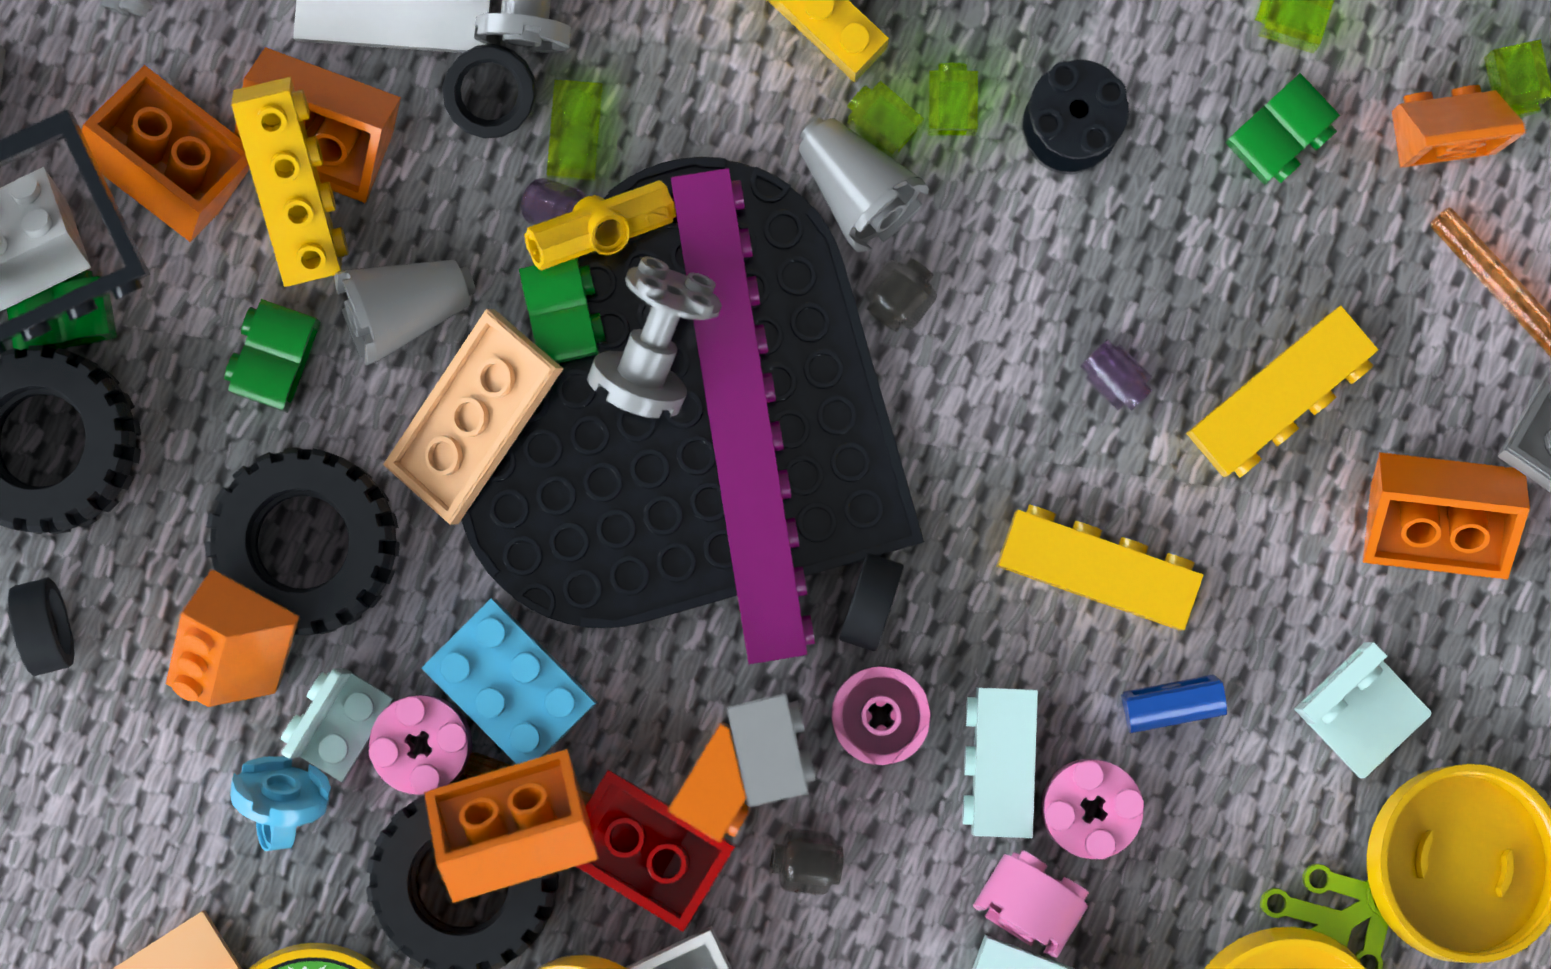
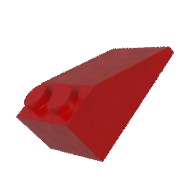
[576,770,737,932]

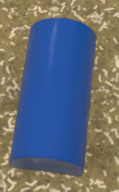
[1121,674,1227,734]

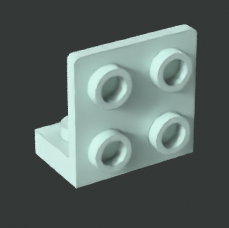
[1294,642,1431,778]
[281,668,395,782]

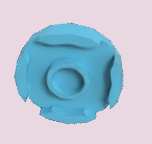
[230,756,331,851]

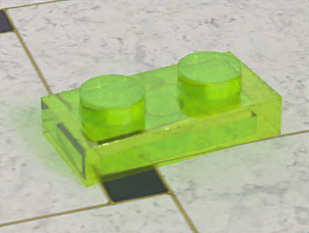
[546,79,603,181]

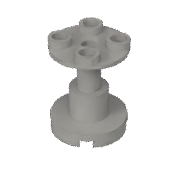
[474,0,572,53]
[588,257,721,418]

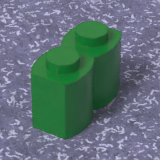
[1225,73,1340,185]
[519,258,606,363]
[6,270,117,350]
[224,299,321,413]

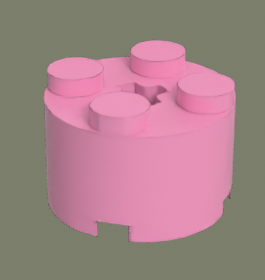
[831,666,930,765]
[369,695,472,795]
[1041,759,1144,859]
[973,851,1089,958]

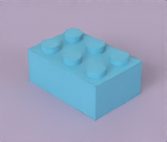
[421,598,598,764]

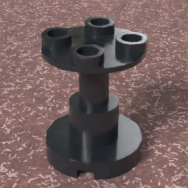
[1022,59,1129,175]

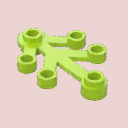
[1260,863,1388,969]

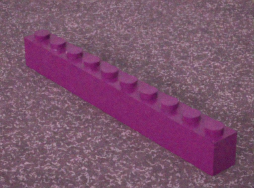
[671,168,815,665]

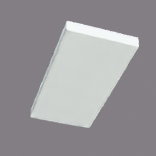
[293,0,491,53]

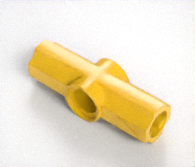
[524,180,676,270]

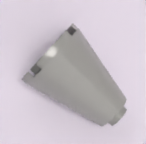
[799,118,929,252]
[334,260,476,366]

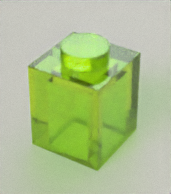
[1254,0,1334,53]
[1484,39,1551,117]
[927,63,978,136]
[847,80,924,159]

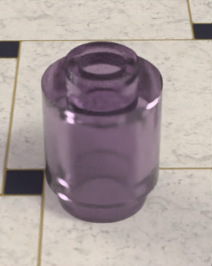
[521,178,586,225]
[1080,339,1152,411]

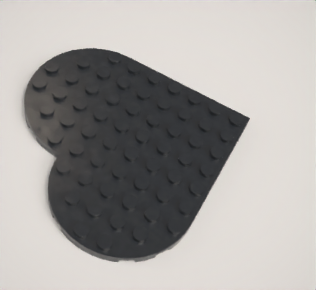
[461,157,924,628]

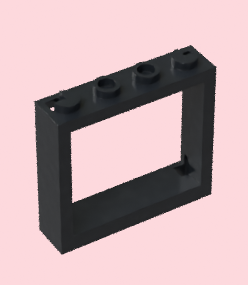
[0,109,150,354]

